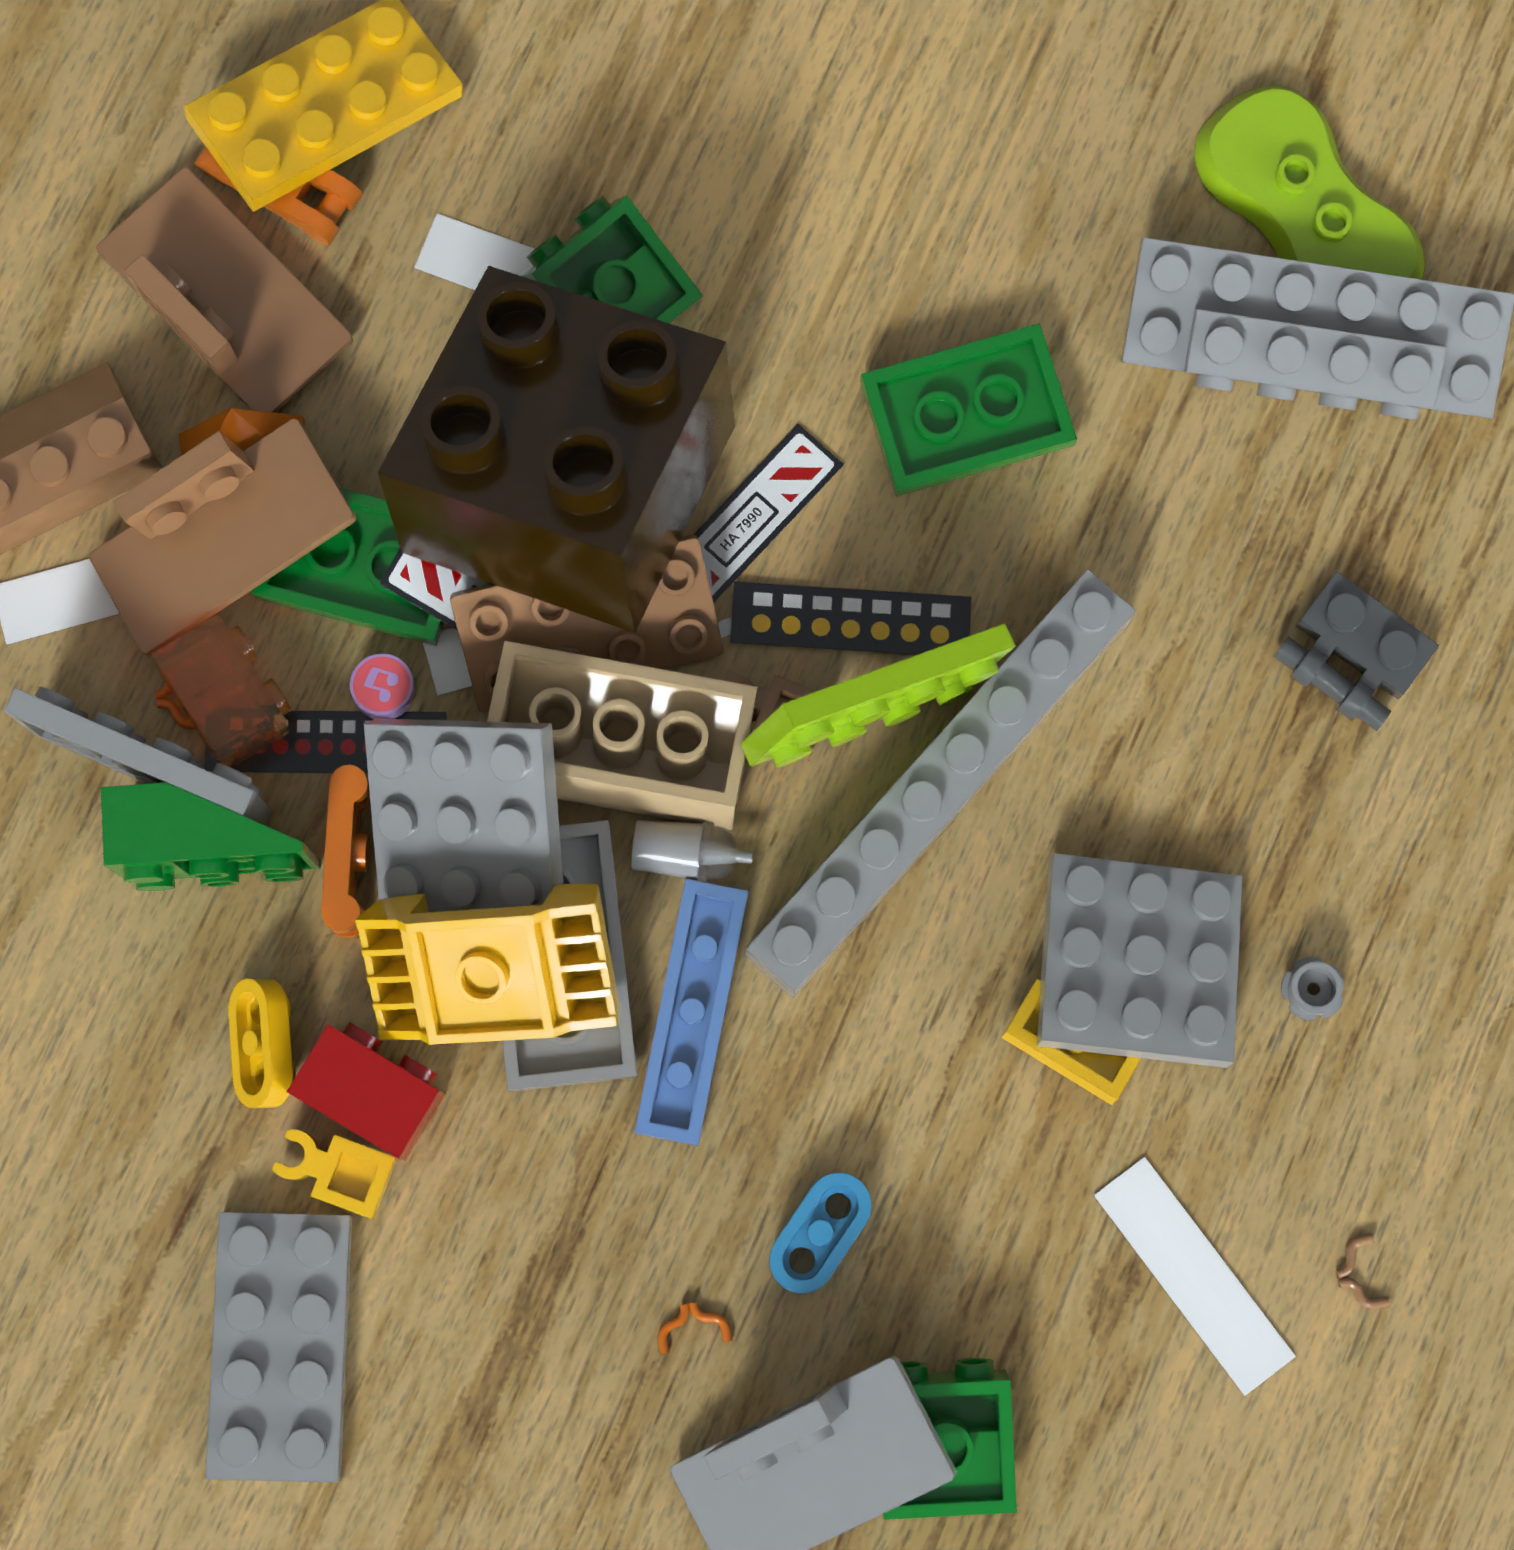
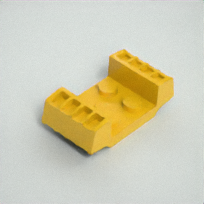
[355,884,620,1045]

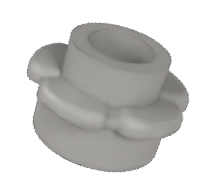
[1281,957,1345,1021]

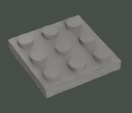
[364,718,563,912]
[1037,853,1242,1068]

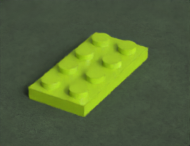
[740,623,1016,767]

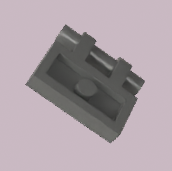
[1273,571,1439,731]

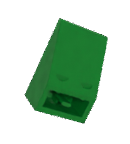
[101,782,320,891]

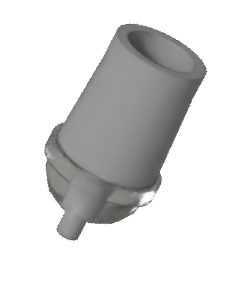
[631,819,753,883]

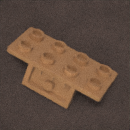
[96,168,353,413]
[89,419,356,657]
[450,535,724,713]

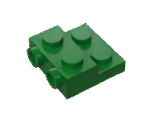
[522,196,703,323]
[883,1358,1017,1520]

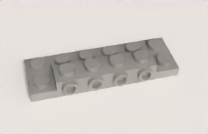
[1121,237,1514,420]

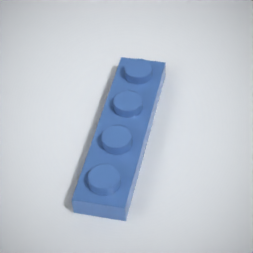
[634,879,749,1146]

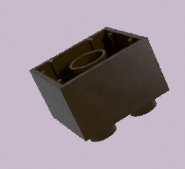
[377,266,735,633]

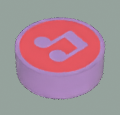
[350,654,415,719]

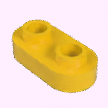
[228,978,295,1108]

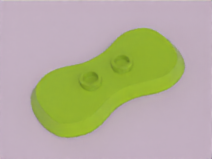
[1194,85,1425,280]

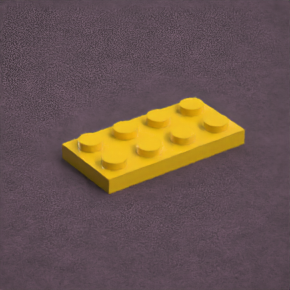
[184,0,462,212]

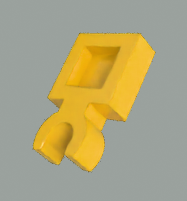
[272,1129,398,1219]

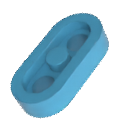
[769,1173,872,1294]

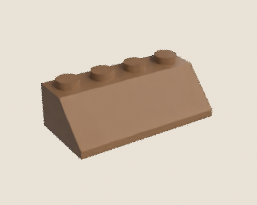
[0,362,163,555]

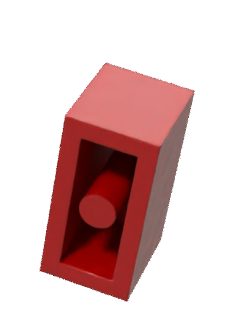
[287,1022,445,1161]

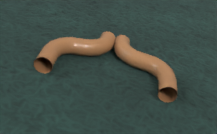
[1336,1233,1390,1309]

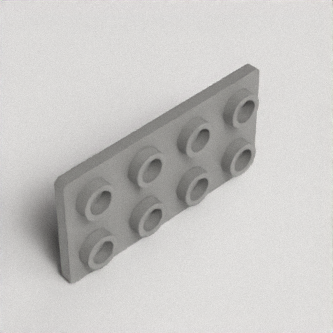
[671,1356,957,1550]

